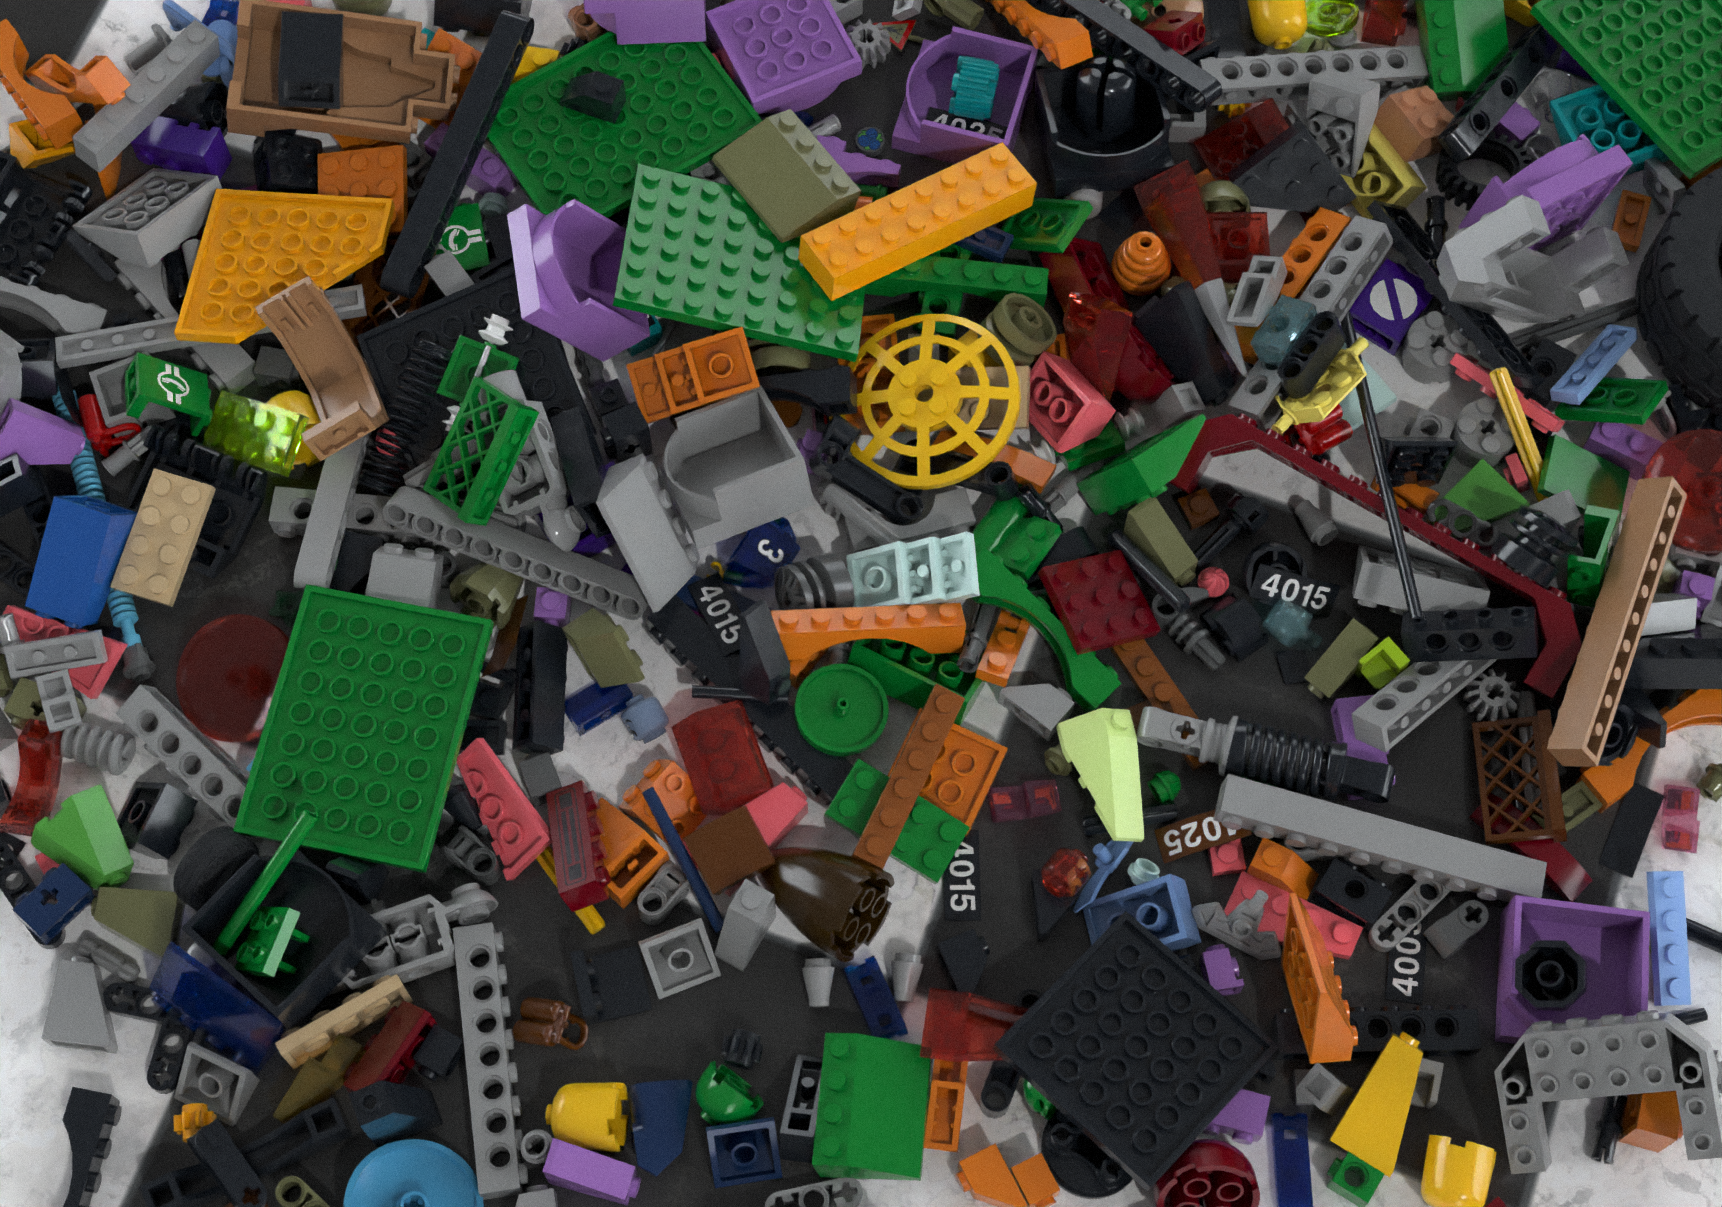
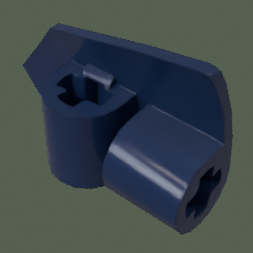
[627,1080,693,1177]

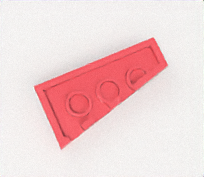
[2,605,128,699]

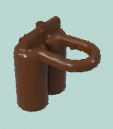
[512,997,589,1050]

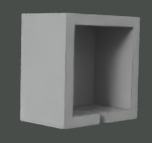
[89,350,176,438]

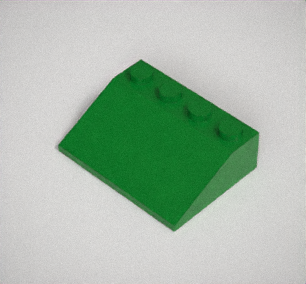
[1415,0,1509,102]
[1077,414,1206,516]
[847,630,989,726]
[812,1033,932,1181]

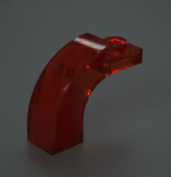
[0,719,63,837]

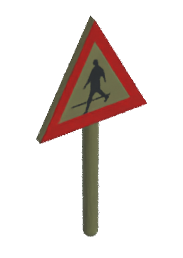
[873,20,935,52]

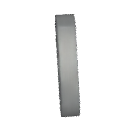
[765,1178,863,1207]

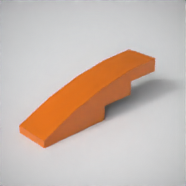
[932,431,1057,494]
[924,1012,973,1152]

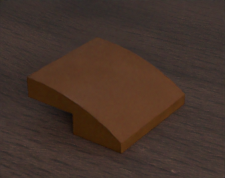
[683,806,776,896]

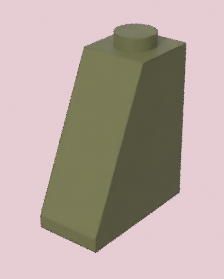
[1123,497,1198,587]
[1304,618,1383,699]
[91,887,185,965]

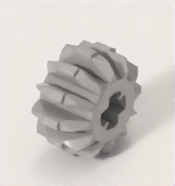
[846,19,891,70]
[1463,668,1520,721]

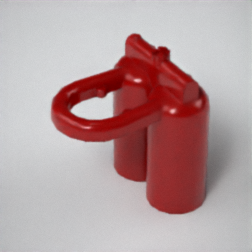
[77,394,141,458]
[1284,404,1353,455]

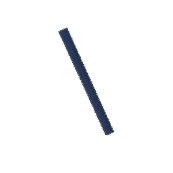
[642,787,724,933]

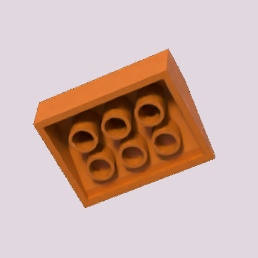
[1281,893,1358,1064]

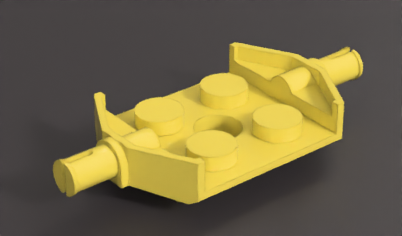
[1271,337,1369,435]

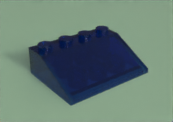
[149,941,284,1073]

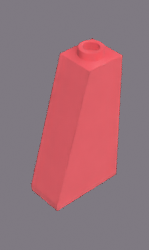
[683,782,808,897]

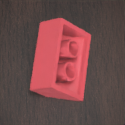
[1029,351,1116,453]

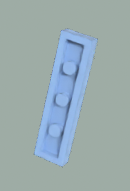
[1550,324,1638,405]
[1646,871,1691,1006]

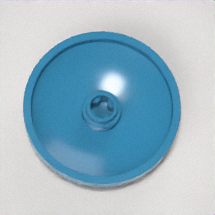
[343,1139,484,1207]

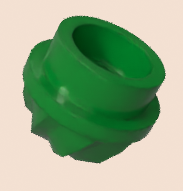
[1147,771,1181,803]

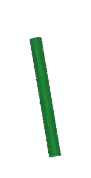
[211,809,319,956]

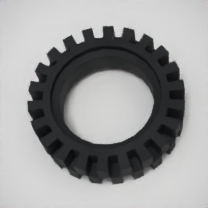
[1435,131,1532,211]

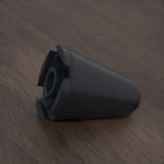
[159,81,228,137]
[1549,695,1638,766]

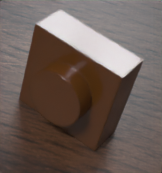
[1177,488,1220,530]

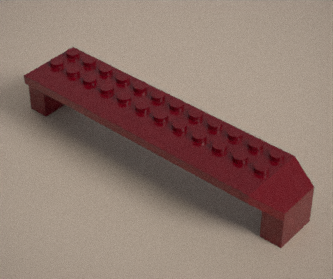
[1168,413,1582,699]

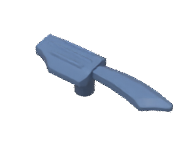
[1073,840,1133,913]

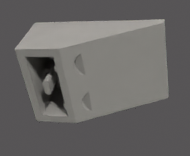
[1306,68,1380,178]

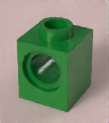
[1326,1152,1384,1207]

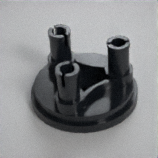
[1041,1109,1133,1199]

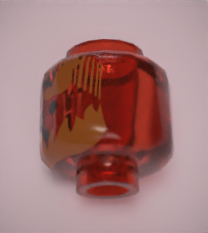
[1041,848,1091,898]

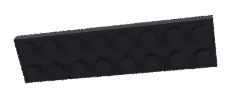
[1366,200,1544,389]

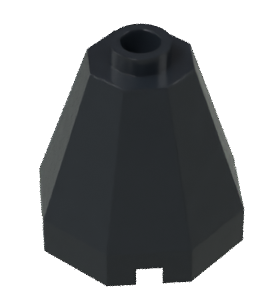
[1515,940,1587,1011]

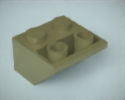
[562,607,645,688]

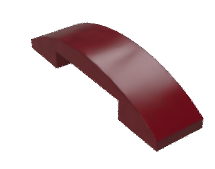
[1469,794,1592,902]

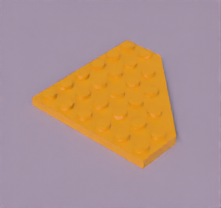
[174,189,395,344]

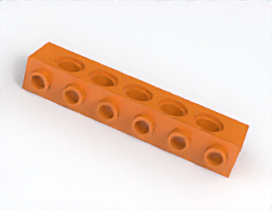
[1226,207,1352,365]

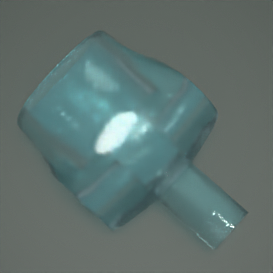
[1263,599,1323,648]

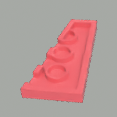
[1450,353,1565,434]
[456,738,552,881]
[1224,871,1363,960]

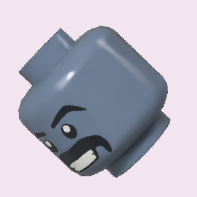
[621,694,669,744]

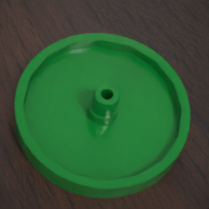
[794,664,889,756]

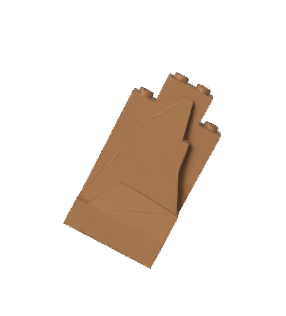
[226,0,460,144]

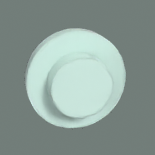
[479,192,508,218]
[1127,858,1160,885]

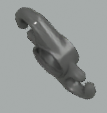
[1427,499,1501,550]

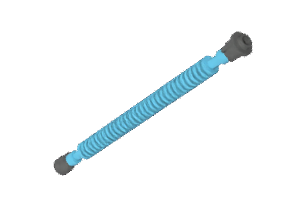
[52,368,156,682]

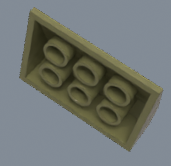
[712,109,861,243]

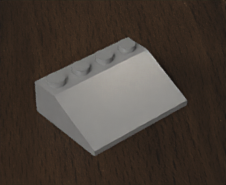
[72,168,222,268]
[596,453,700,613]
[1352,545,1490,615]

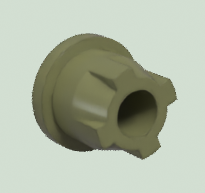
[1044,744,1074,776]
[1696,763,1722,802]

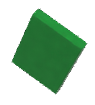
[1000,197,1093,254]
[1554,377,1668,425]
[1537,434,1630,523]

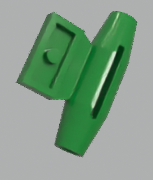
[971,483,1062,580]

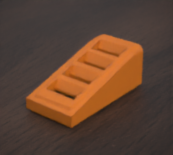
[1370,474,1440,518]

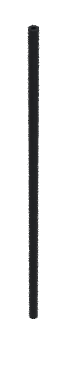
[1341,309,1424,625]

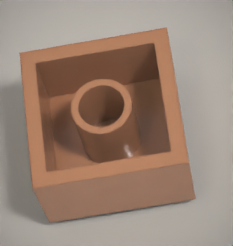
[1374,85,1454,163]

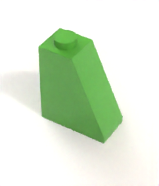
[1430,458,1531,538]
[30,784,134,891]

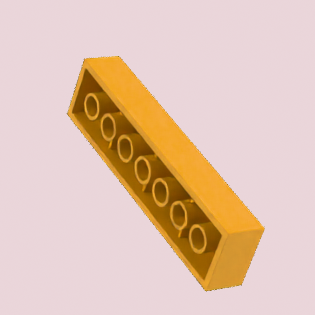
[798,142,1037,301]

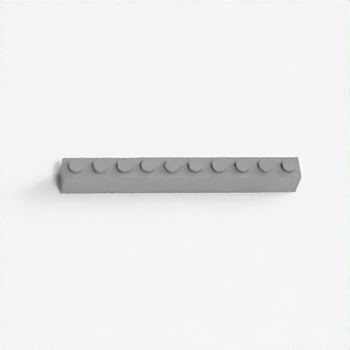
[1213,774,1547,902]

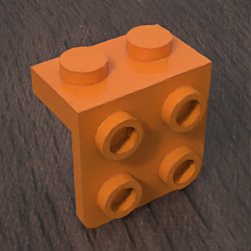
[618,759,715,847]

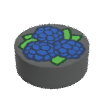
[855,127,885,157]

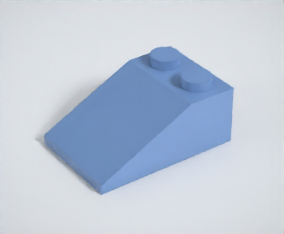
[1082,874,1201,952]

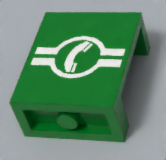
[432,203,490,291]
[125,352,213,437]
[1567,505,1620,608]

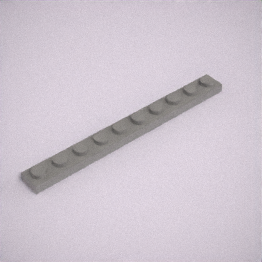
[55,284,367,369]

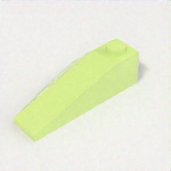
[1056,708,1145,842]

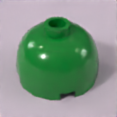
[695,1061,764,1126]

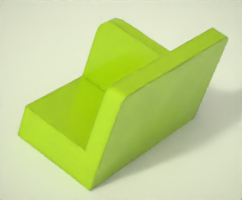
[1355,636,1410,689]

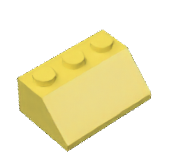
[1340,123,1427,219]

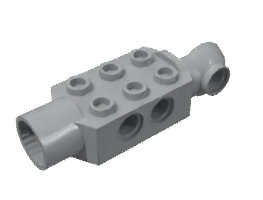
[471,370,586,552]
[327,883,499,996]

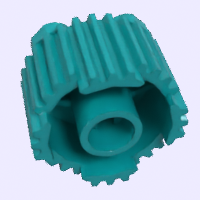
[948,55,1000,120]

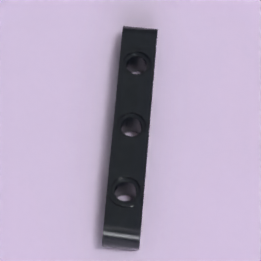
[1437,23,1558,163]

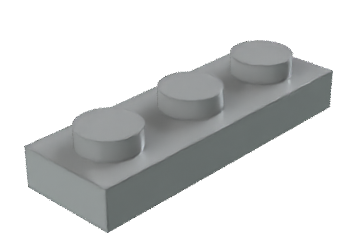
[4,629,108,679]

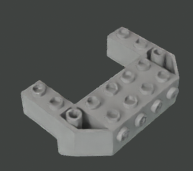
[1436,195,1630,324]
[1494,1010,1722,1174]

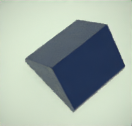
[706,1117,783,1188]

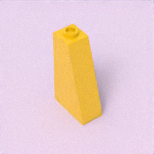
[1330,1031,1423,1177]

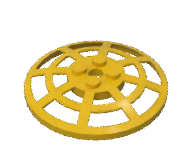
[839,314,1021,490]

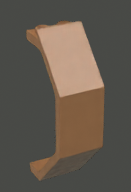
[255,275,389,461]

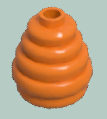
[1111,231,1171,296]

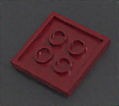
[1038,550,1161,655]

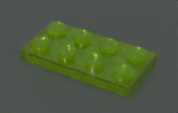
[203,390,309,477]

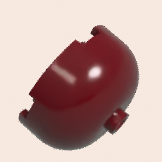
[1098,315,1181,405]
[1153,1139,1260,1207]

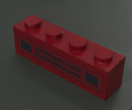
[546,780,611,912]

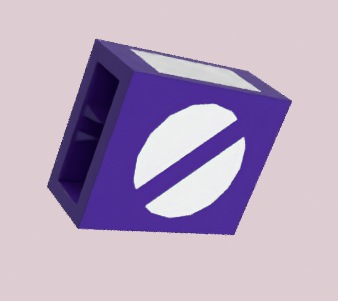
[1350,259,1435,356]

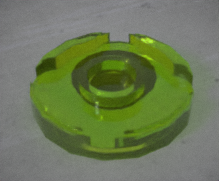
[1306,0,1359,37]

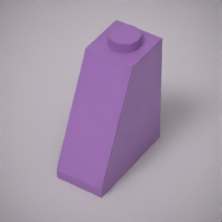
[0,398,86,465]
[542,1138,641,1206]

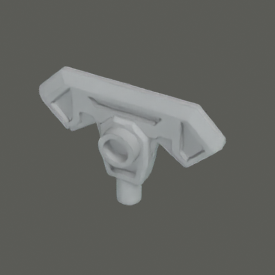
[1192,890,1282,960]

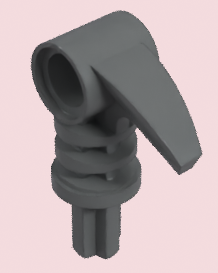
[1151,587,1226,670]

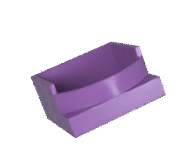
[584,0,706,45]
[705,0,862,115]
[892,26,1038,164]
[1458,134,1633,251]
[507,199,650,362]
[1495,895,1650,1044]

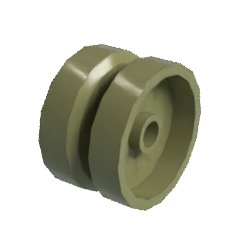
[978,293,1057,368]

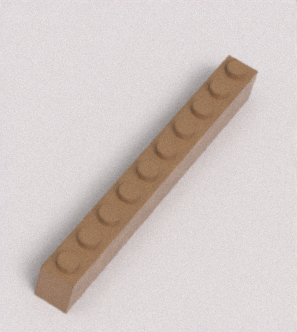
[1547,476,1687,767]

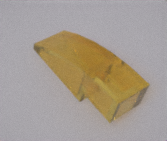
[273,1033,365,1124]

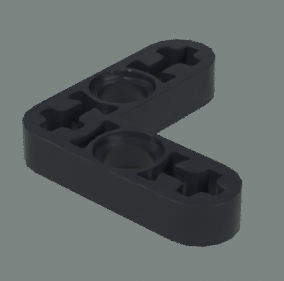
[103,982,201,1094]

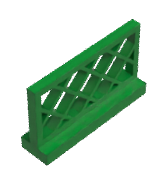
[423,376,539,526]

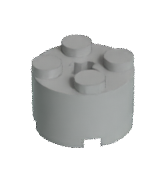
[1401,311,1469,384]
[1450,396,1515,469]

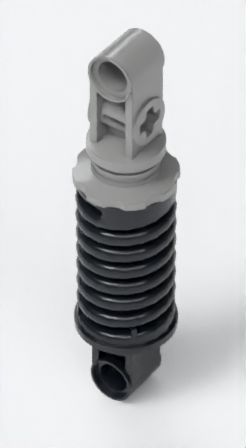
[1136,707,1396,803]

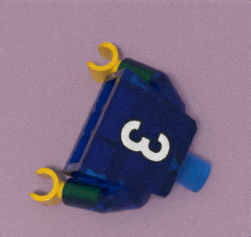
[706,517,801,589]

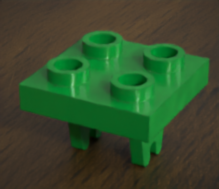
[235,906,310,977]

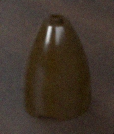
[760,847,895,962]

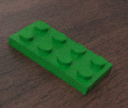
[823,758,970,884]

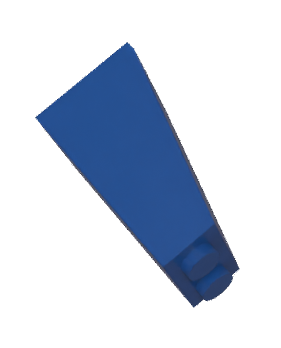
[25,495,138,629]

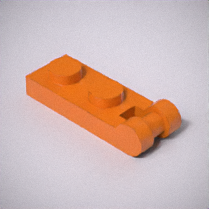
[975,609,1031,688]

